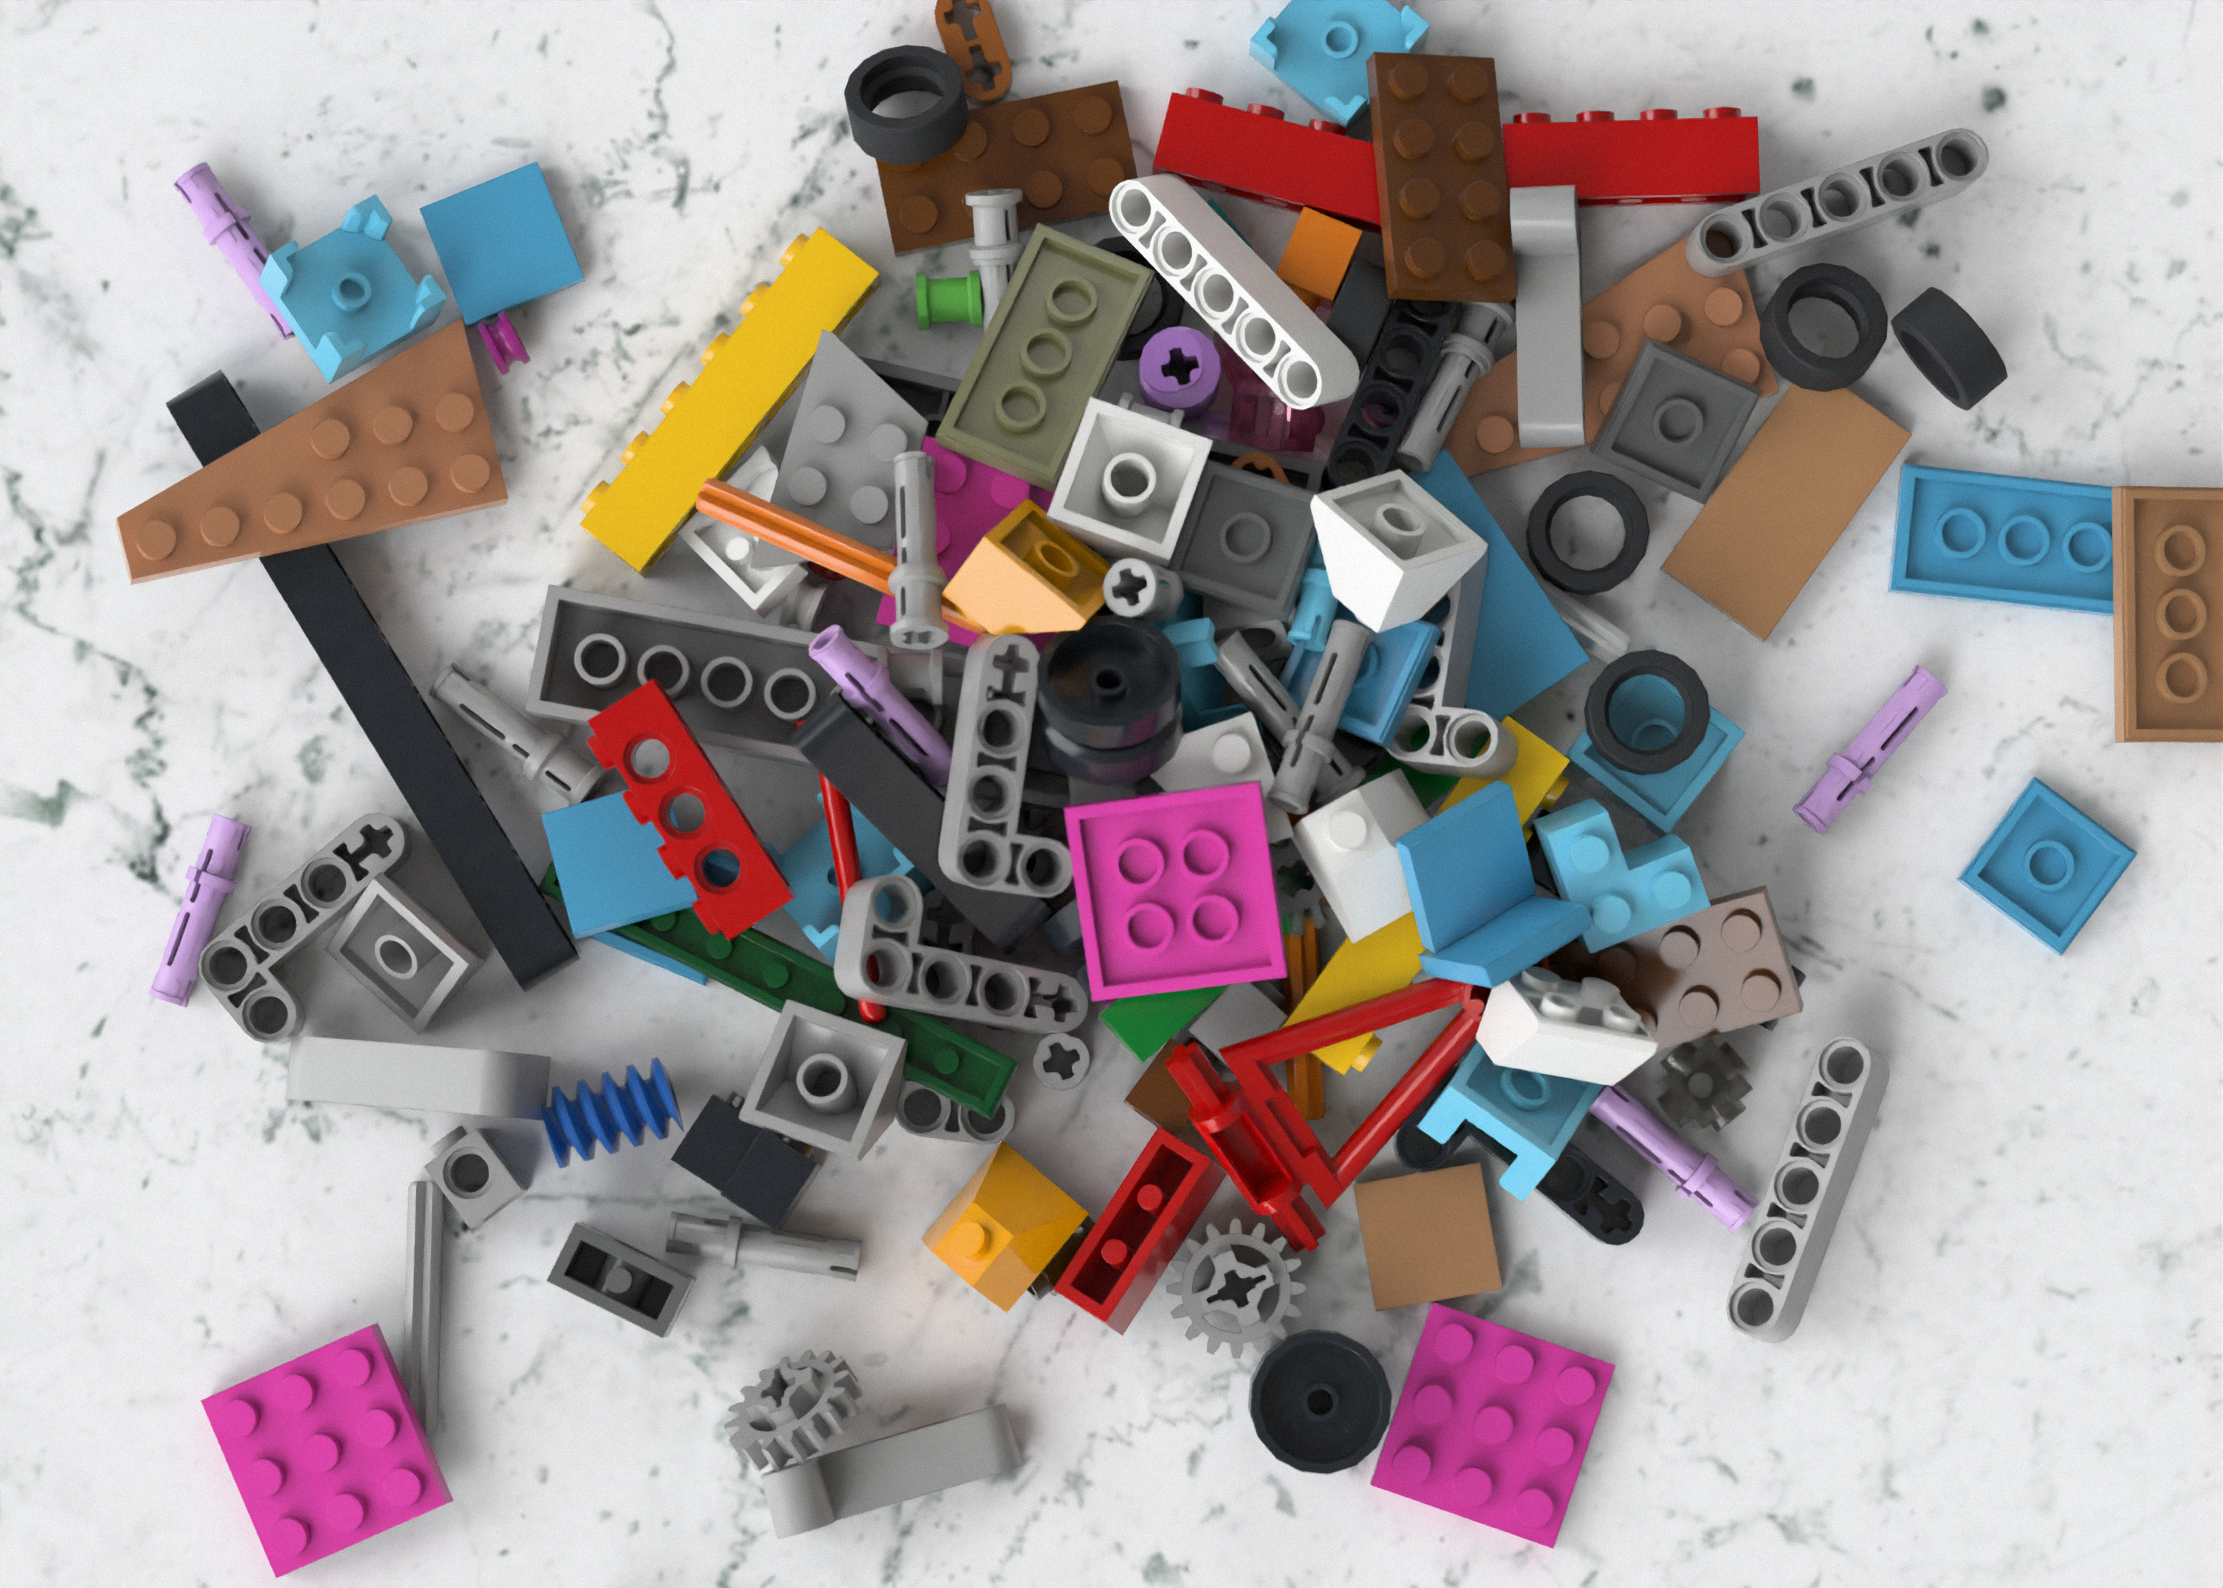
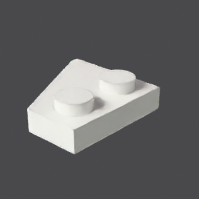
[677,445,809,619]
[1150,711,1294,844]

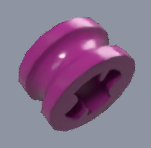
[476,310,531,375]

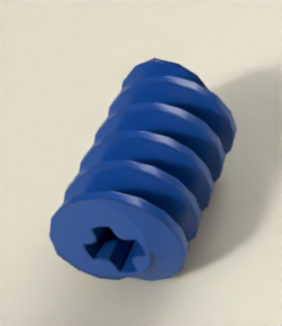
[541,1057,684,1168]

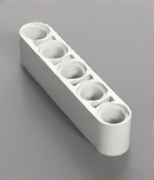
[1109,173,1359,410]

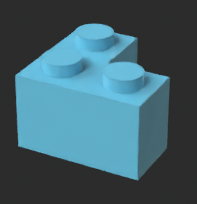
[1533,798,1711,954]

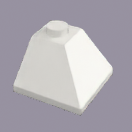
[1046,396,1213,568]
[1310,469,1488,633]
[1291,768,1430,944]

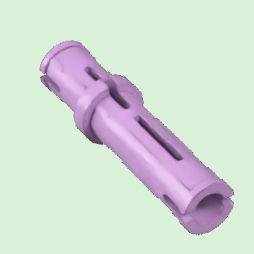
[173,162,295,340]
[808,625,953,787]
[1792,665,1948,836]
[148,813,252,1007]
[1588,1083,1759,1232]

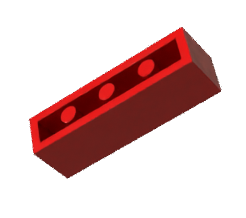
[1152,88,1382,235]
[1501,107,1760,210]

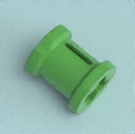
[916,270,983,331]

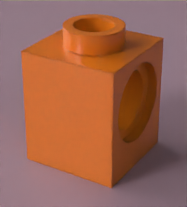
[1275,206,1363,313]

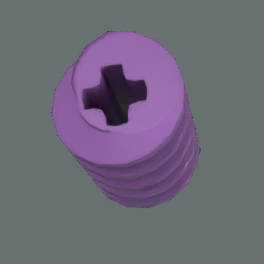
[1139,326,1221,422]

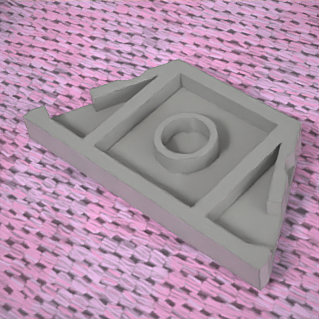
[751,329,929,572]

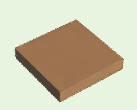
[1353,1162,1503,1311]

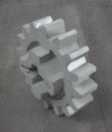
[1166,1218,1306,1359]
[724,1350,863,1471]

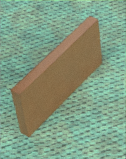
[1660,383,1912,642]
[2112,486,2223,743]

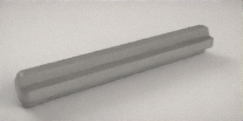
[403,1181,444,1436]

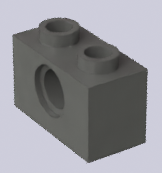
[547,1222,697,1338]

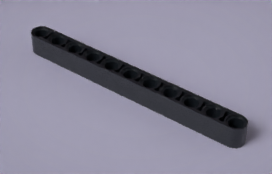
[166,369,580,992]

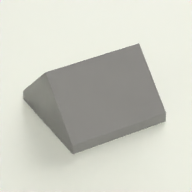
[325,872,486,1035]
[739,999,908,1162]

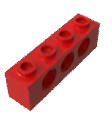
[586,679,798,940]

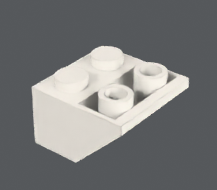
[1475,966,1658,1086]

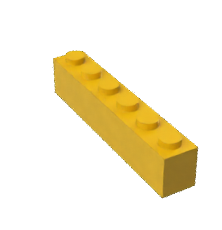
[579,226,882,578]
[1281,715,1571,1076]

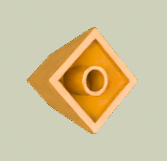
[942,498,1112,635]
[921,1140,1089,1313]

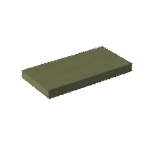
[935,223,1156,493]

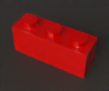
[1053,1126,1227,1336]

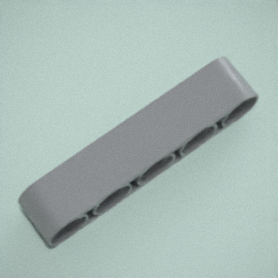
[1685,128,1989,278]
[1726,1035,1890,1343]

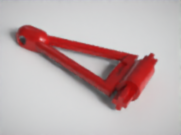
[1164,957,1549,1253]

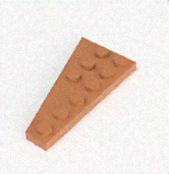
[1397,230,1779,479]
[116,318,509,585]

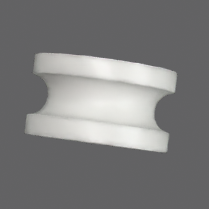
[779,575,830,632]

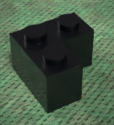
[671,1091,824,1230]

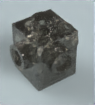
[1655,1039,1753,1132]

